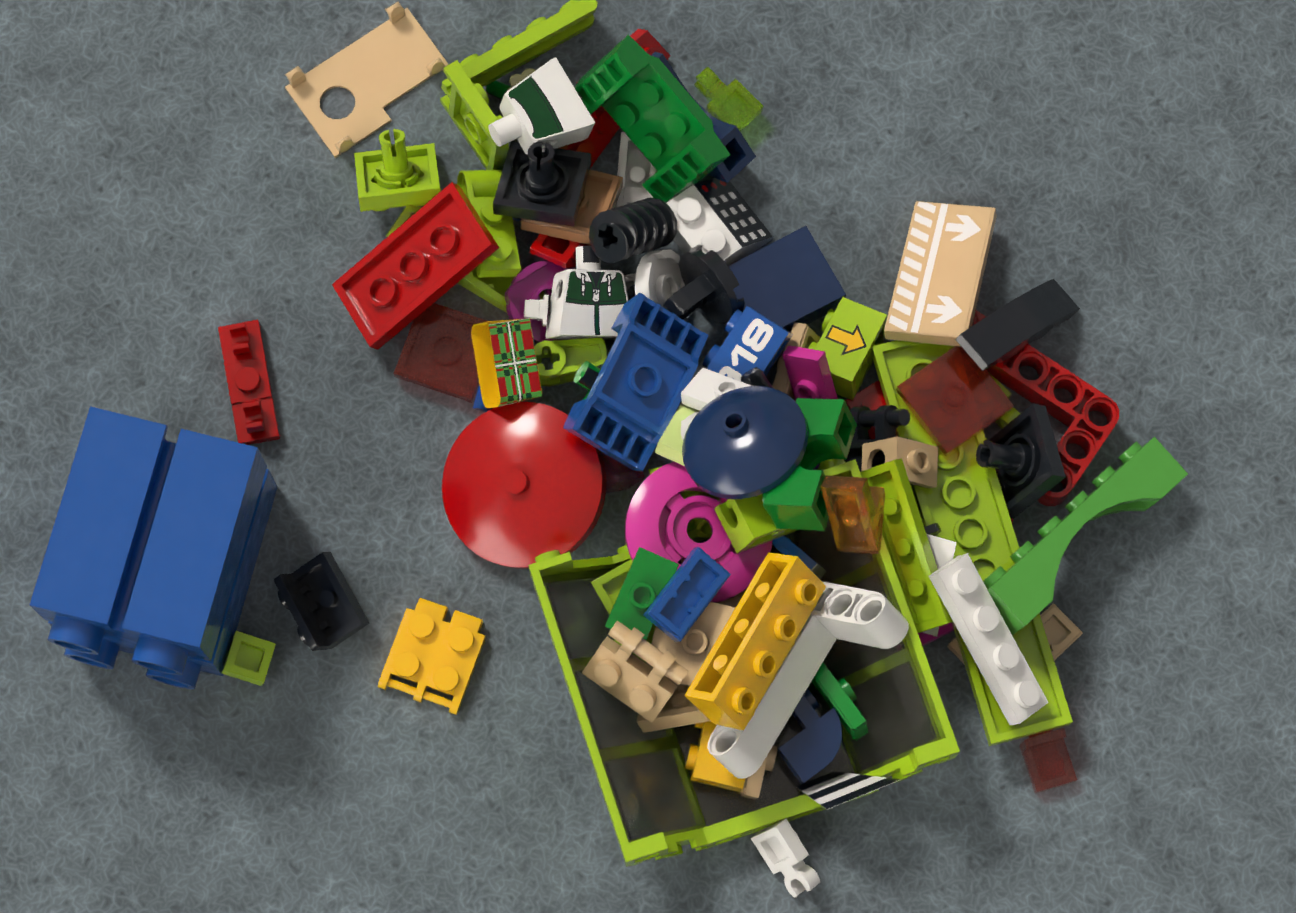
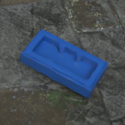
[643,547,731,642]

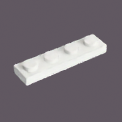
[929,553,1049,726]

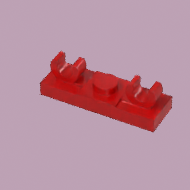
[218,319,280,445]

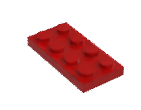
[332,182,499,350]

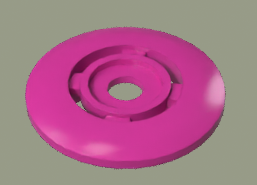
[625,462,772,603]

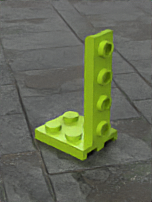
[440,0,597,170]

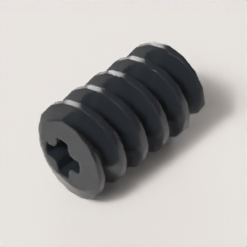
[589,197,677,263]

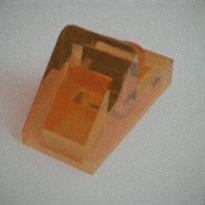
[821,475,885,554]

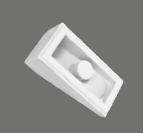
[615,132,657,208]

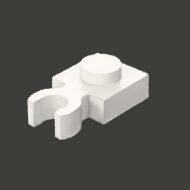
[751,819,820,897]

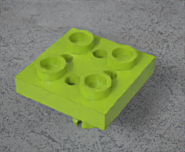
[354,129,441,212]

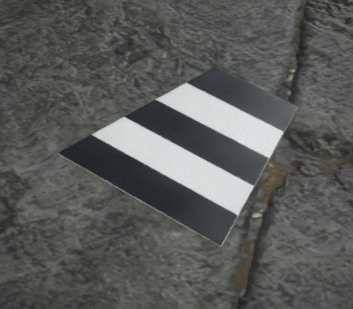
[796,771,901,810]

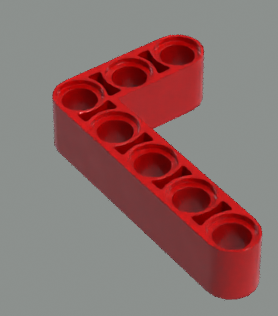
[957,310,1119,506]

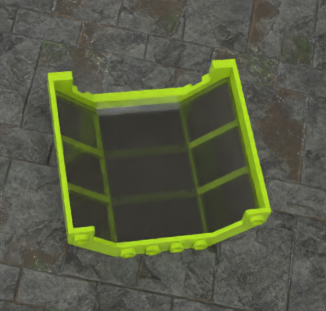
[528,459,960,867]

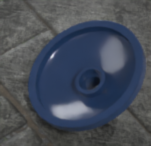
[682,386,808,499]

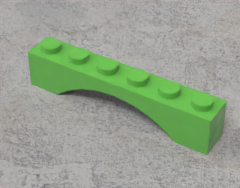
[983,437,1188,635]

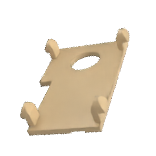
[285,1,449,158]

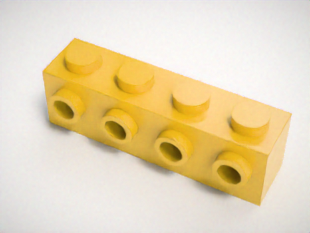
[684,552,826,730]

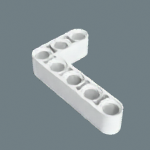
[707,581,909,779]

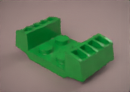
[574,35,730,203]

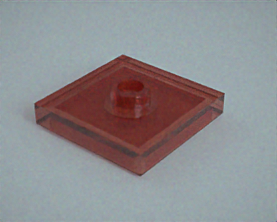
[394,303,487,403]
[896,346,1014,456]

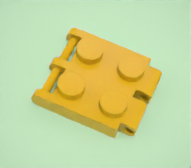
[378,598,486,715]

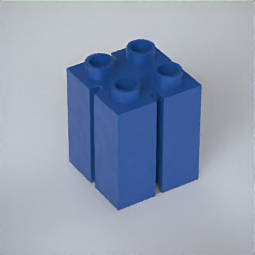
[30,406,278,689]

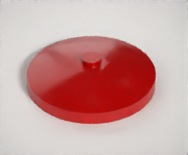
[442,402,606,569]

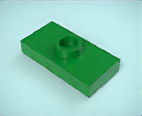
[605,547,679,640]
[811,662,869,741]

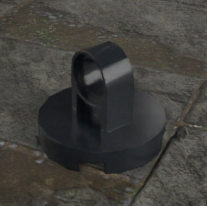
[662,244,745,324]

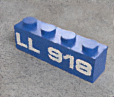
[690,306,793,382]

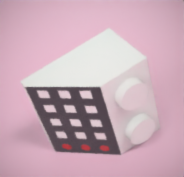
[667,178,773,266]

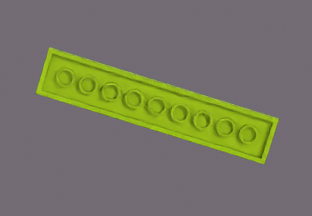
[871,340,1073,746]

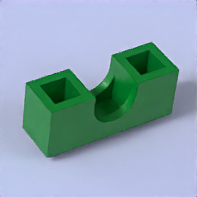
[762,398,857,531]

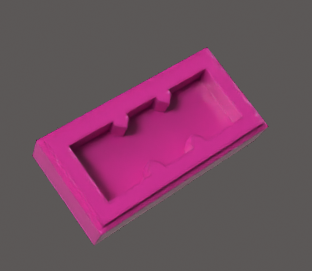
[782,345,838,402]

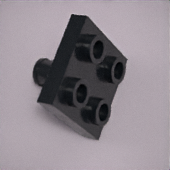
[493,141,591,227]
[976,403,1066,519]

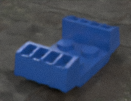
[563,293,709,471]

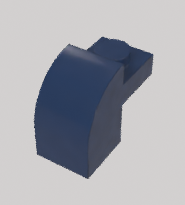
[777,688,842,784]

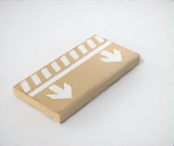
[884,201,997,347]

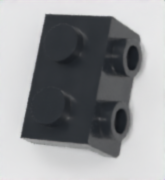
[274,552,369,651]

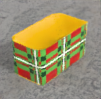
[471,318,542,408]

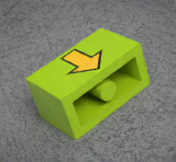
[808,297,887,400]

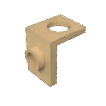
[861,436,938,489]

